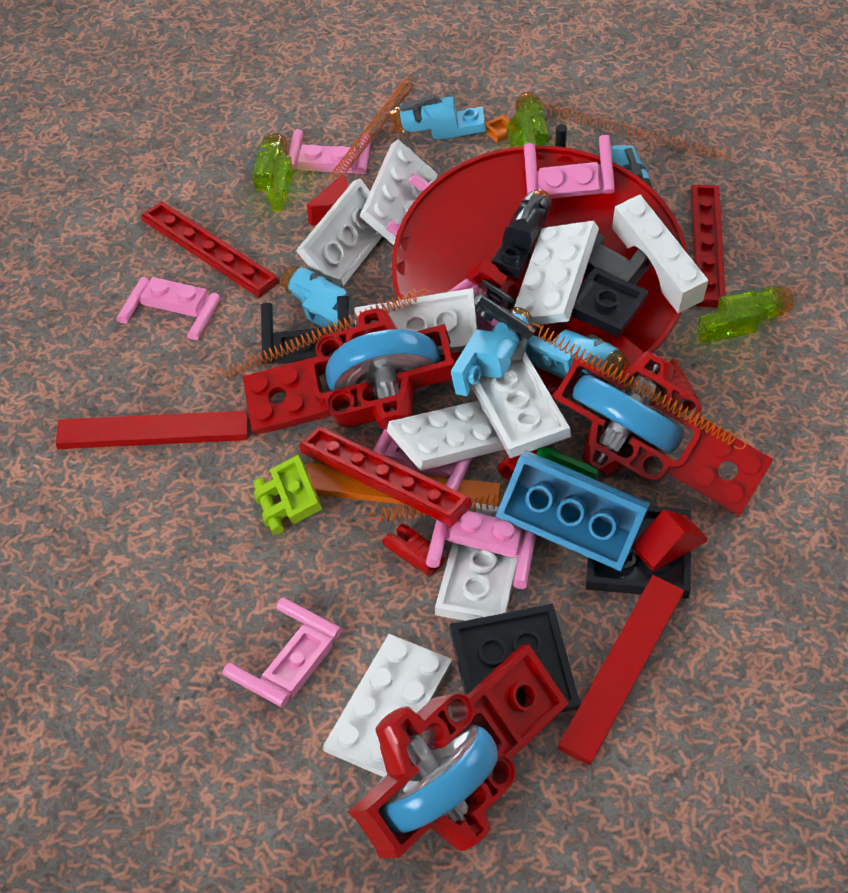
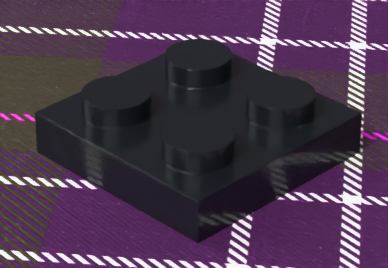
[571,268,649,338]

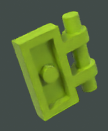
[253,455,323,535]

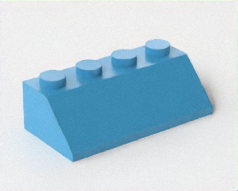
[495,451,651,571]

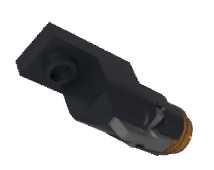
[491,189,552,279]

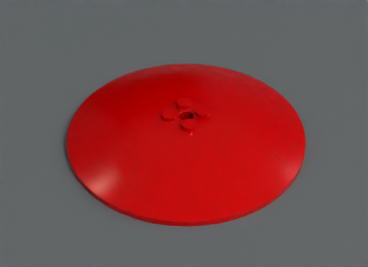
[392,145,688,395]

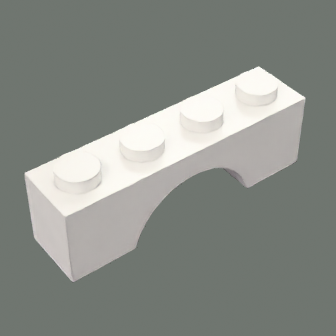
[612,195,708,313]

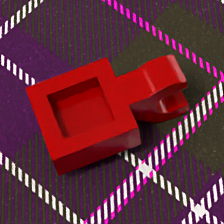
[465,259,521,298]

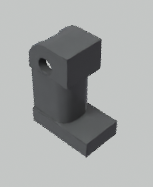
[583,233,652,285]

